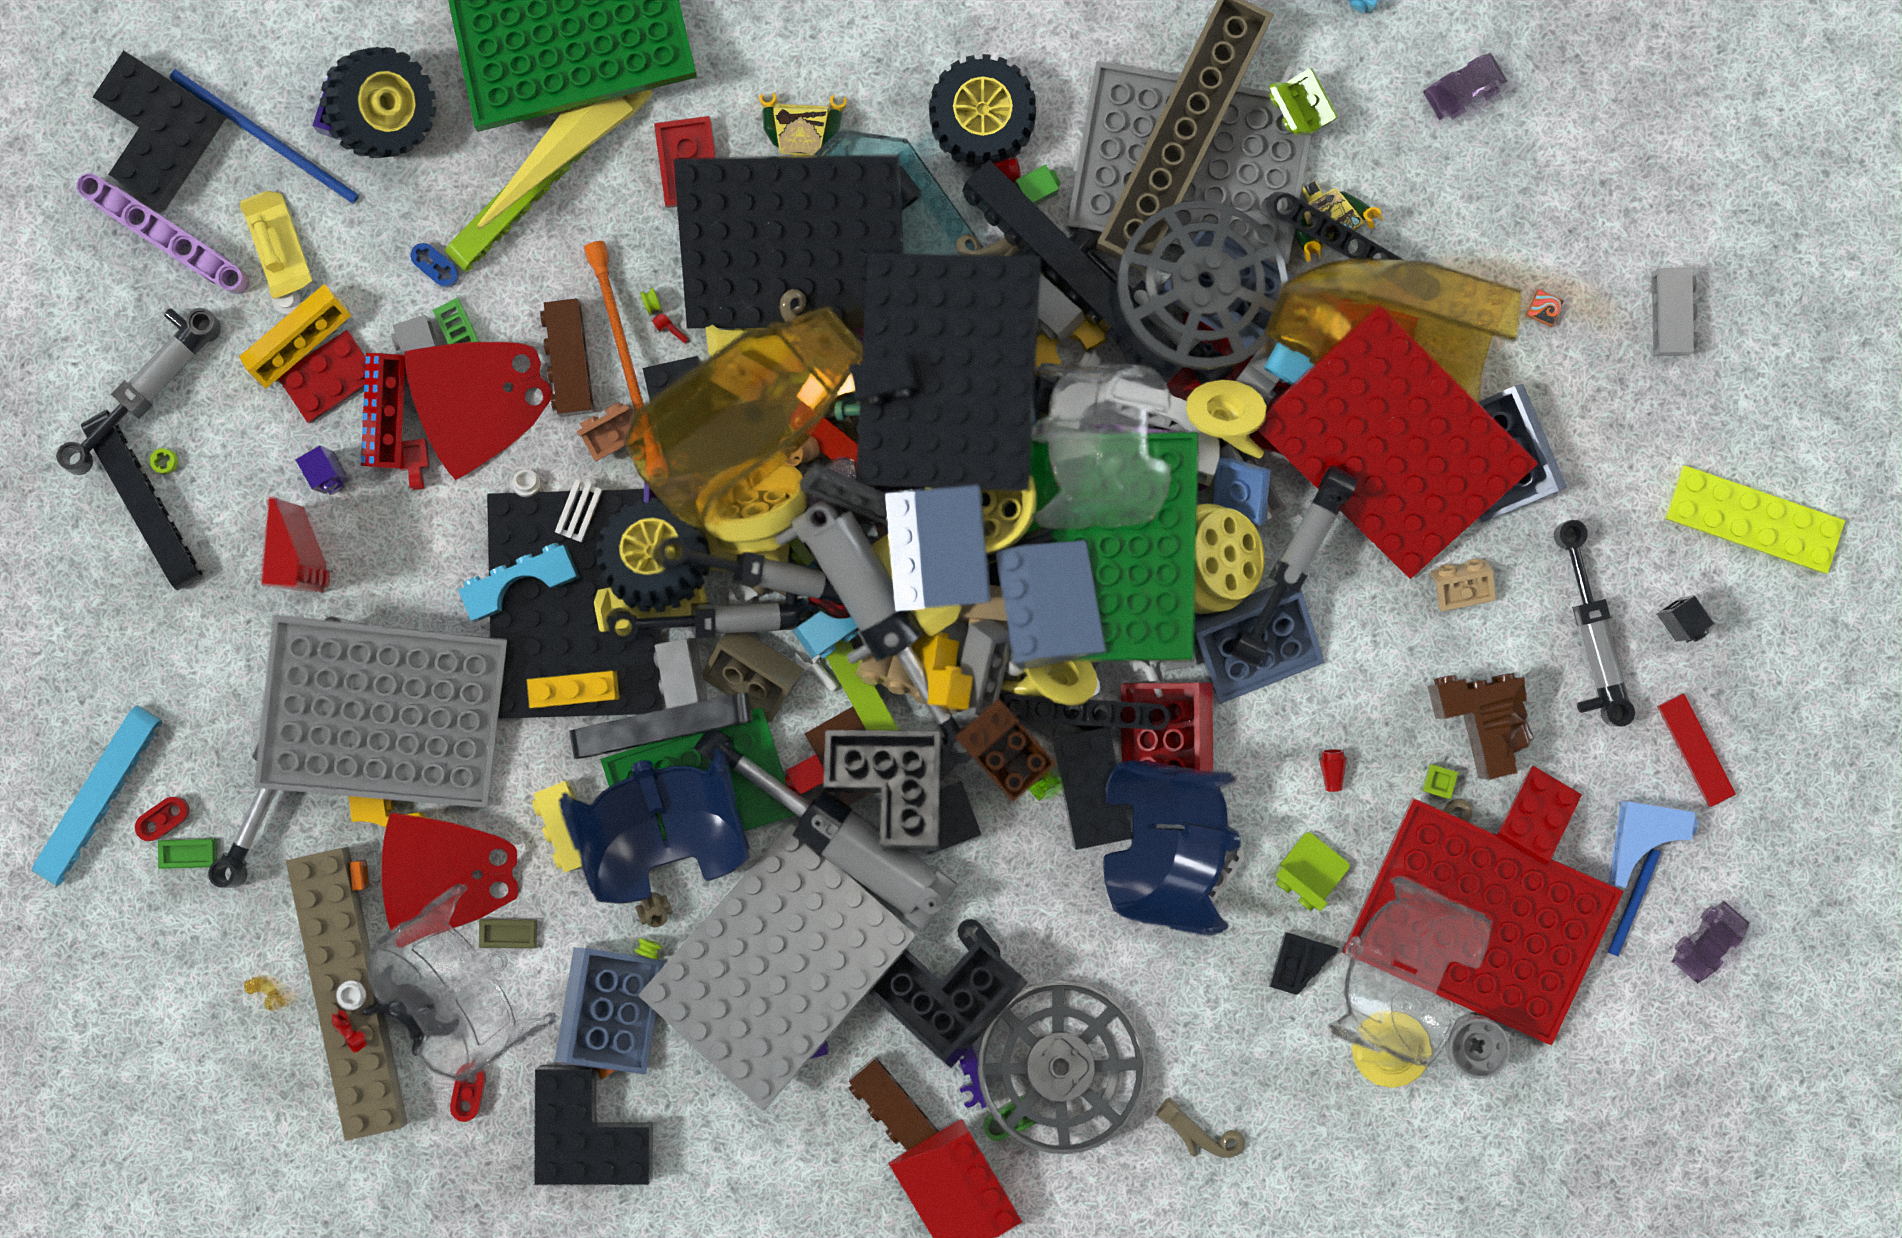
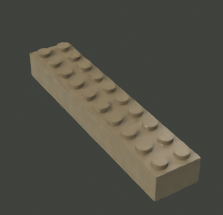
[1096,0,1274,274]
[286,847,408,1141]

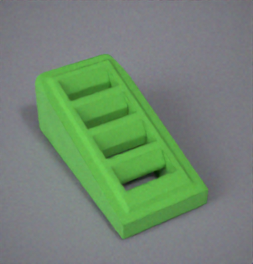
[433,297,480,344]

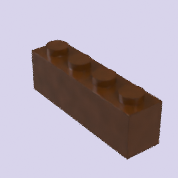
[540,298,595,417]
[849,1056,940,1153]

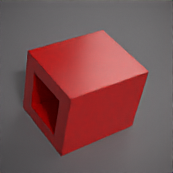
[785,754,824,795]

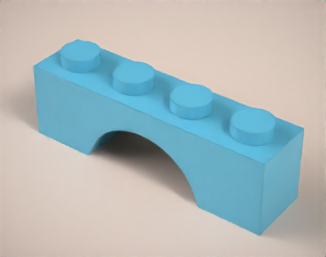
[458,543,580,622]
[793,611,858,659]

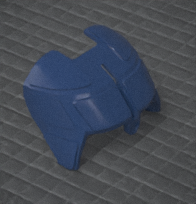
[559,749,750,904]
[1103,760,1241,936]

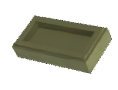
[479,919,537,949]

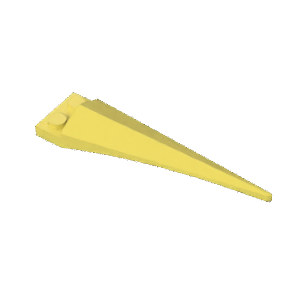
[478,89,652,229]

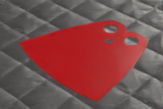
[404,342,553,480]
[382,813,518,942]

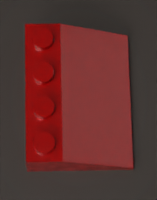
[261,497,330,593]
[1121,683,1213,771]
[888,1118,1022,1238]

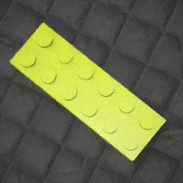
[1665,466,1845,574]

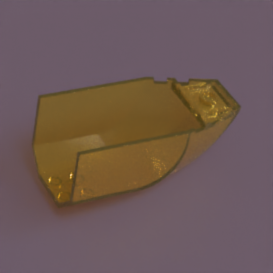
[1264,258,1522,403]
[624,307,864,529]

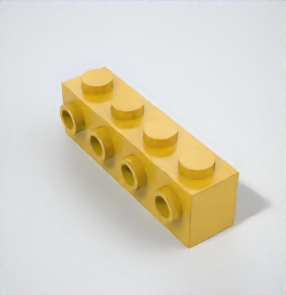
[239,283,352,389]

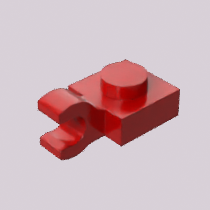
[400,438,430,490]

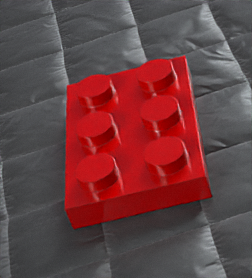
[654,116,716,208]
[278,330,366,424]
[1496,766,1582,866]

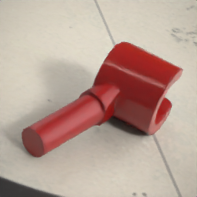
[652,314,689,344]

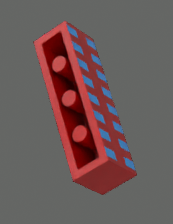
[361,353,405,469]

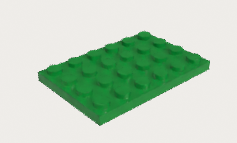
[600,707,797,840]

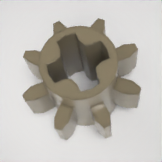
[635,892,673,928]

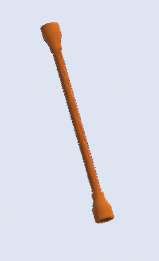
[584,241,669,481]

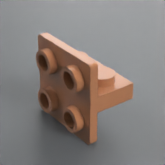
[577,402,641,462]

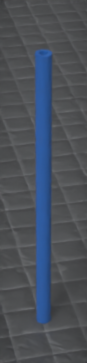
[169,69,359,204]

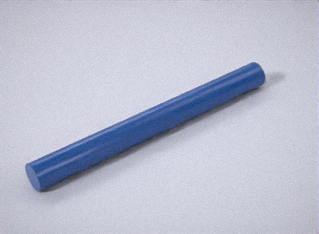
[1608,848,1661,957]

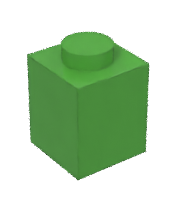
[1015,164,1061,205]

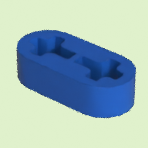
[410,243,459,288]

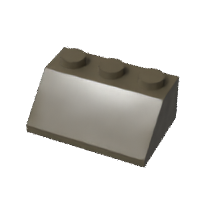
[702,632,804,723]

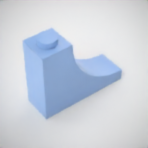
[1609,801,1698,888]

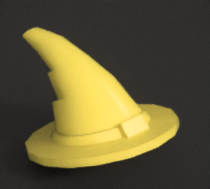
[1186,380,1266,459]
[1001,661,1097,705]
[1352,1011,1431,1088]

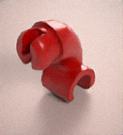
[331,1010,367,1053]

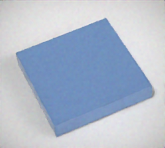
[1212,455,1271,525]

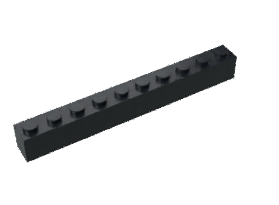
[962,160,1185,390]

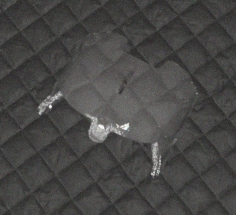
[1032,363,1171,528]
[1328,876,1492,1066]
[368,883,557,1081]

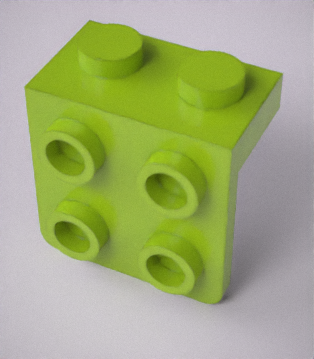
[1269,68,1339,135]
[1272,832,1350,912]

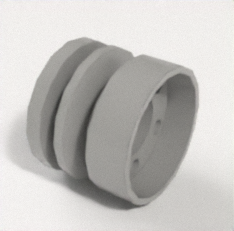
[1445,1013,1510,1079]

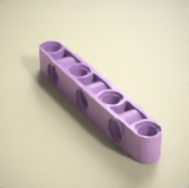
[76,173,249,294]

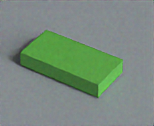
[158,839,217,869]

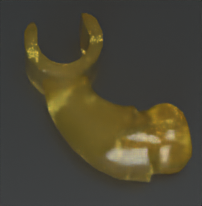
[244,976,285,1011]

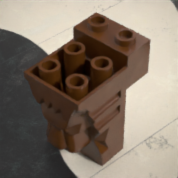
[1427,673,1534,780]
[955,699,1057,803]

